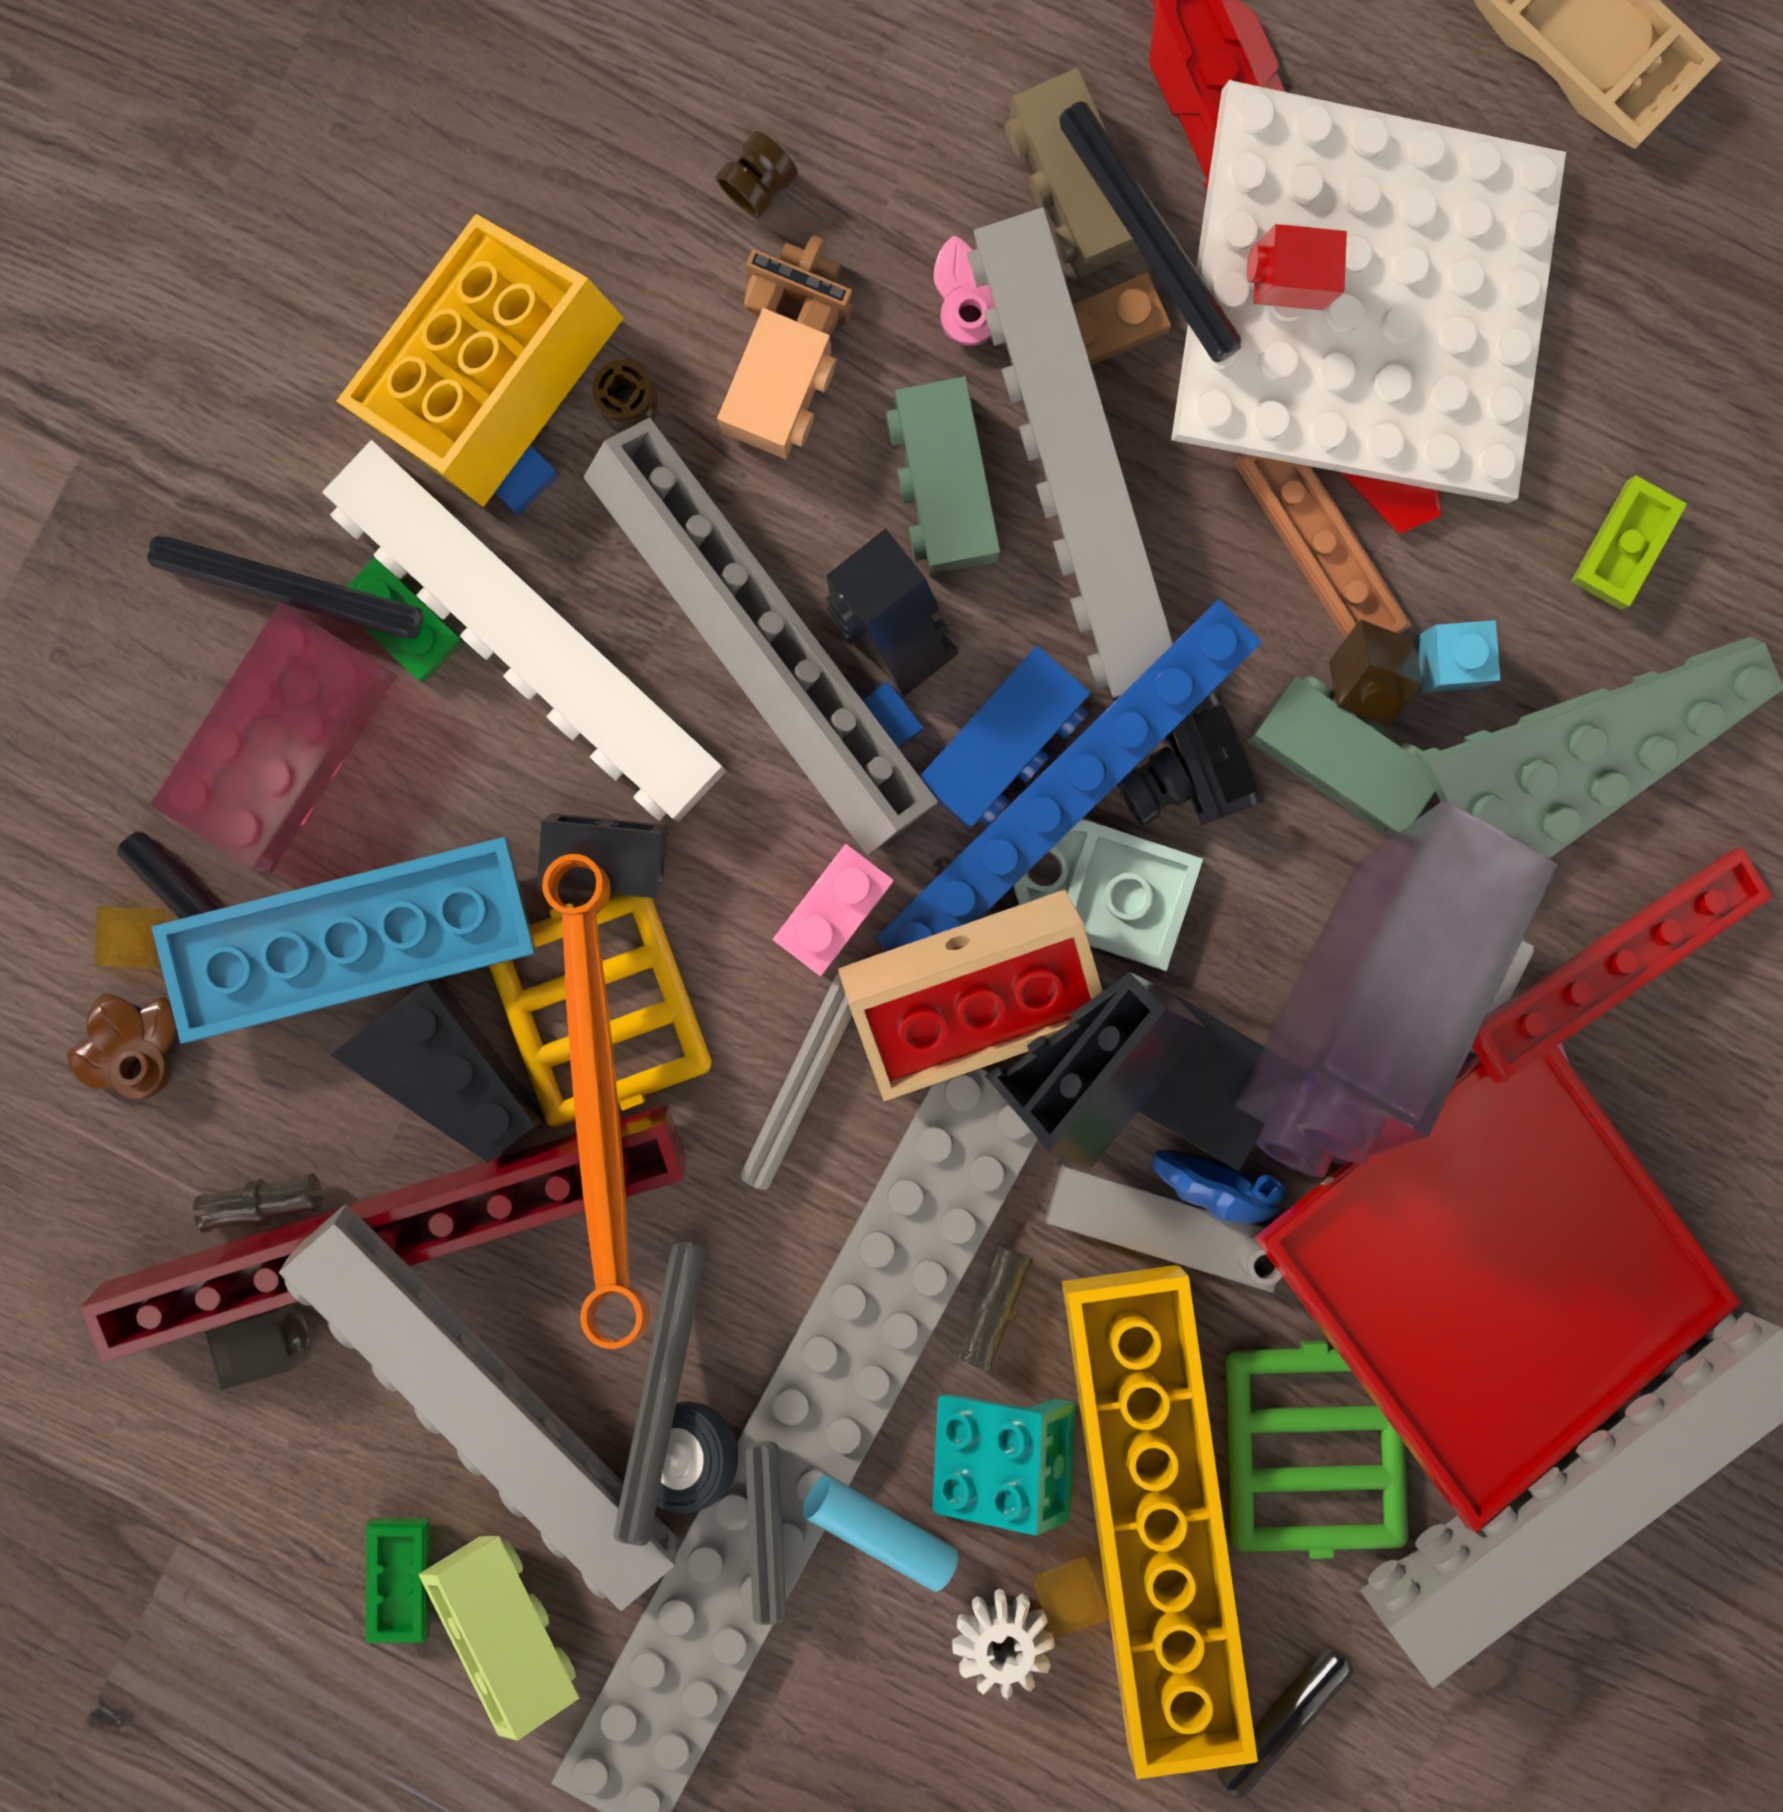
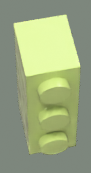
[418,1536,579,1741]

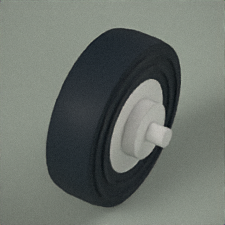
[656,1401,738,1513]

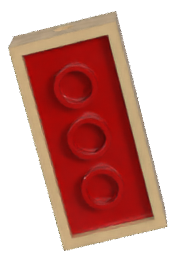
[838,890,1103,1101]

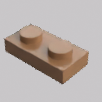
[1072,272,1171,366]

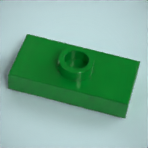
[366,1518,431,1643]

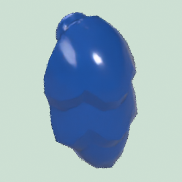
[1151,1150,1287,1224]

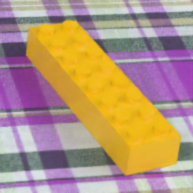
[1062,1265,1258,1779]

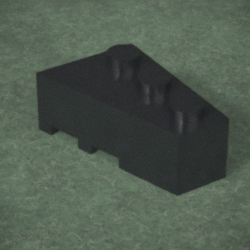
[825,528,959,697]
[985,972,1206,1167]
[330,980,545,1163]

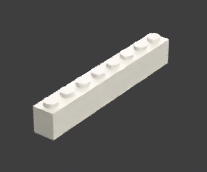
[322,440,726,822]

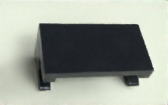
[1166,691,1263,826]
[537,813,668,898]

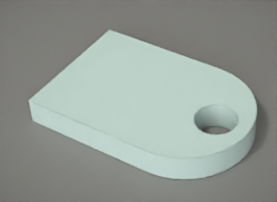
[1013,820,1203,971]

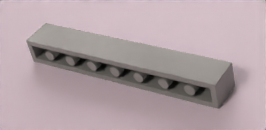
[966,207,1173,698]
[583,418,938,856]
[279,1204,677,1611]

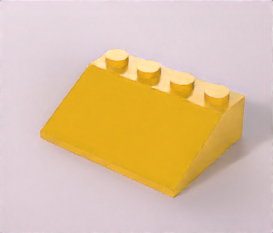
[337,214,624,507]

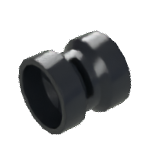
[1117,746,1195,826]

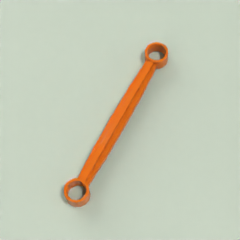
[542,854,650,1349]

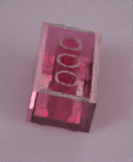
[150,601,399,872]

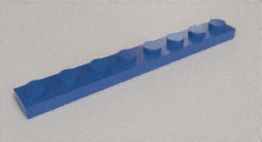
[875,599,1262,951]

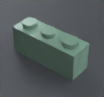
[886,376,1000,576]
[1245,676,1435,839]

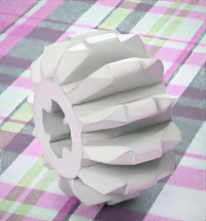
[952,1589,1055,1700]

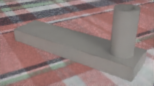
[1045,1164,1282,1293]

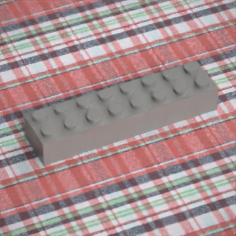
[1360,1308,1783,1689]

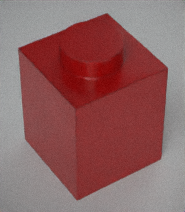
[1247,224,1347,311]

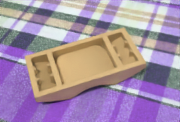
[1473,0,1721,149]

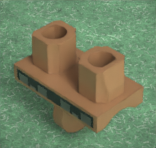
[744,235,853,335]

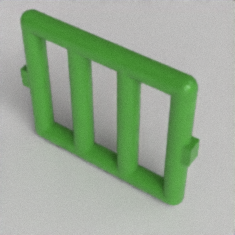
[1226,1340,1408,1559]

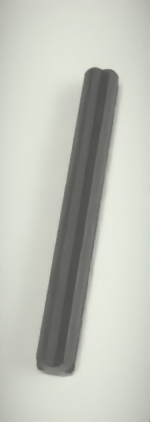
[613,1241,706,1546]

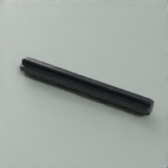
[1059,101,1241,363]
[147,535,424,639]

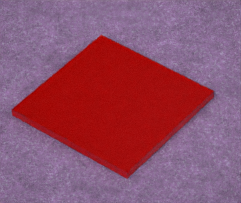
[1254,1046,1741,1533]

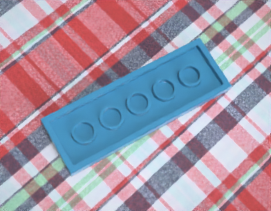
[151,837,537,1044]

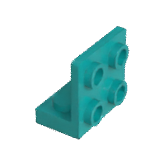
[933,1394,1076,1536]

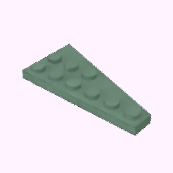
[1416,637,1783,895]

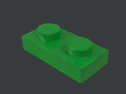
[346,557,464,684]

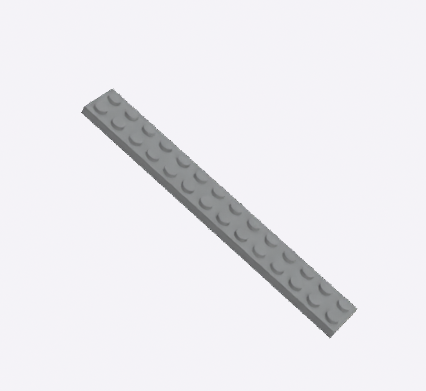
[551,1068,1038,1812]

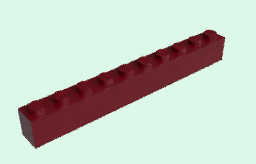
[80,1105,686,1363]

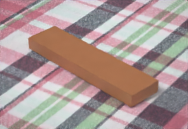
[1234,454,1412,639]

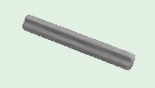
[740,972,852,1191]

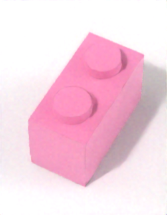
[773,844,894,976]

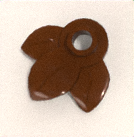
[67,994,178,1100]

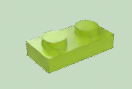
[1571,475,1687,611]

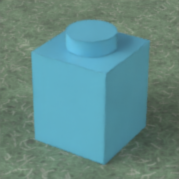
[1417,620,1501,693]

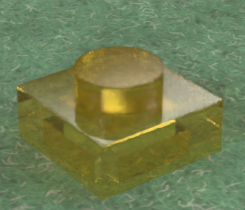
[95,907,164,968]
[1032,1556,1110,1640]

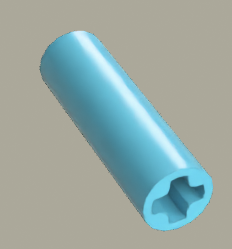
[803,1474,959,1592]

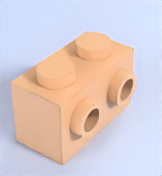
[717,308,837,460]

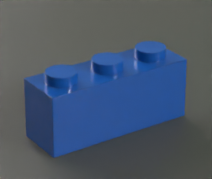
[920,645,1091,830]

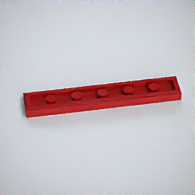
[1462,847,1773,1083]

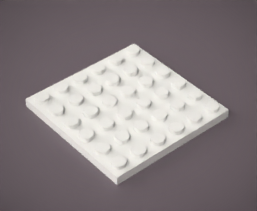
[1171,80,1566,503]

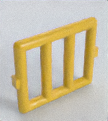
[489,894,712,1128]

